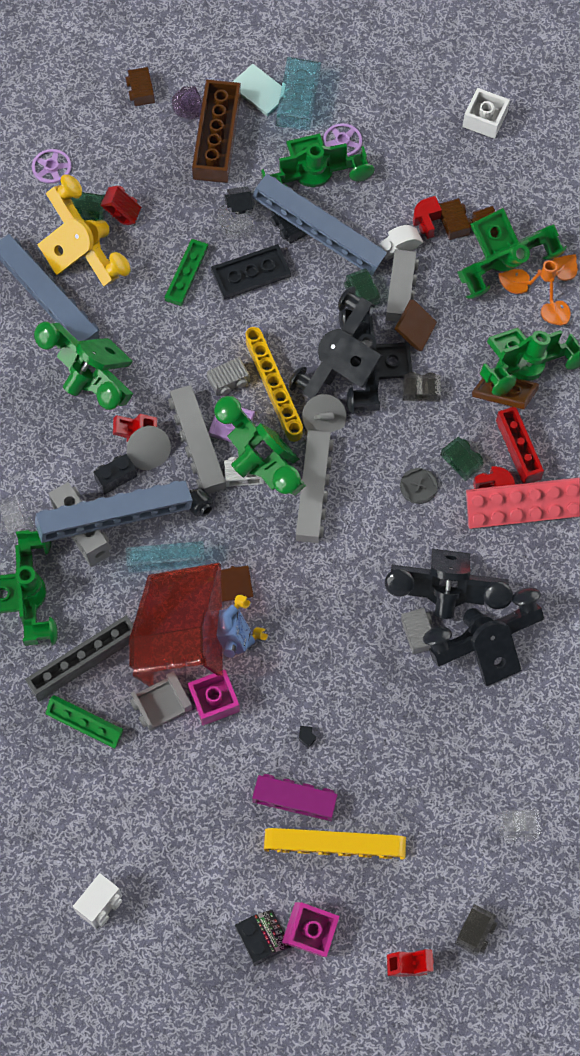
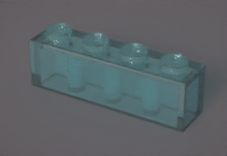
[126,541,206,573]

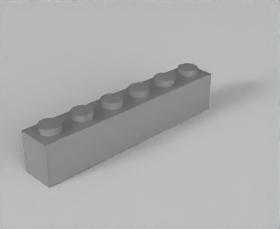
[168,385,226,494]
[296,430,334,543]

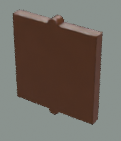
[217,565,254,602]

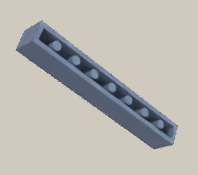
[252,174,387,276]
[0,234,100,341]
[35,481,192,543]

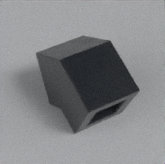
[299,726,317,748]

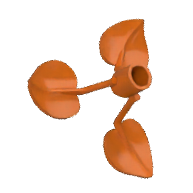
[498,254,578,326]

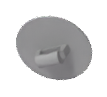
[302,394,346,433]
[127,426,171,470]

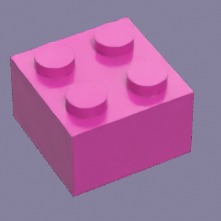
[188,669,240,726]
[282,902,340,957]

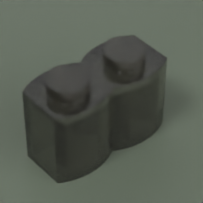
[402,372,441,402]

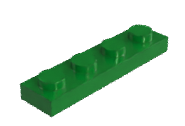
[164,239,208,307]
[45,695,124,749]

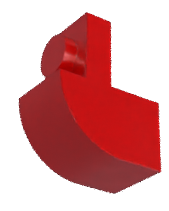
[413,196,442,239]
[113,413,157,442]
[473,466,515,489]
[387,949,434,977]

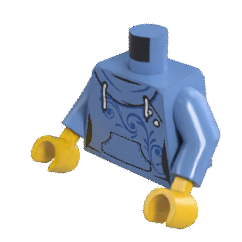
[217,595,268,658]

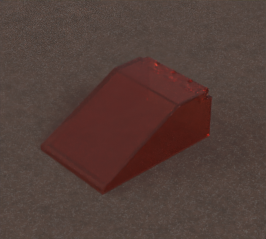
[129,563,223,687]

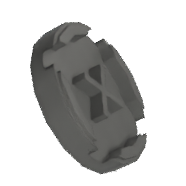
[400,468,438,504]

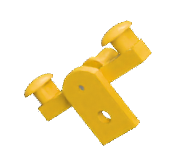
[37,174,131,286]

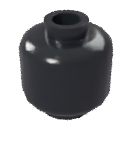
[189,488,213,517]

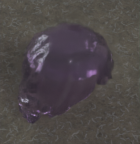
[171,86,202,119]

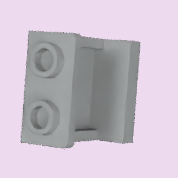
[130,671,192,731]

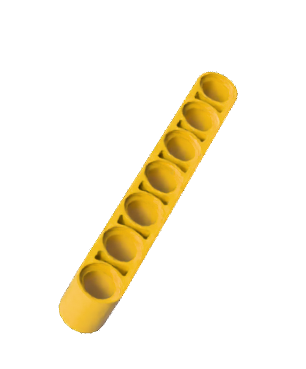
[245,327,303,442]
[264,828,406,860]

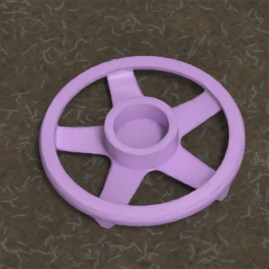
[323,124,362,157]
[32,149,71,183]

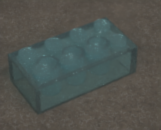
[275,57,321,131]

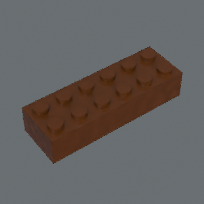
[192,80,241,183]

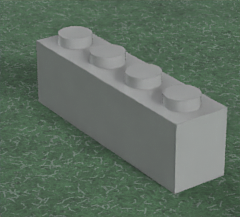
[386,249,419,322]

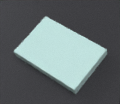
[232,64,291,116]

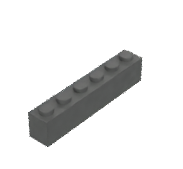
[25,615,139,702]

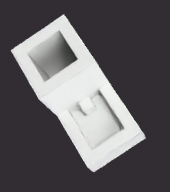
[378,225,423,260]

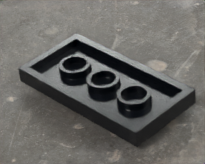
[211,244,291,299]

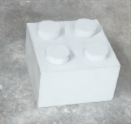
[463,88,510,139]
[73,873,122,929]

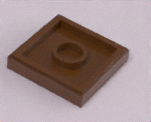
[394,299,437,351]

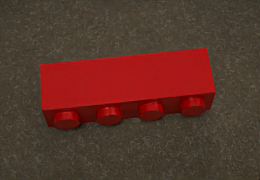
[496,407,544,484]

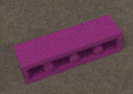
[252,774,337,822]

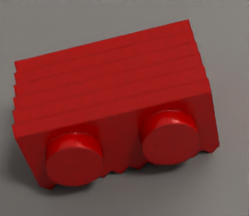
[101,185,142,225]

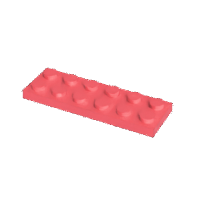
[466,478,580,529]

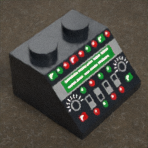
[235,910,291,966]

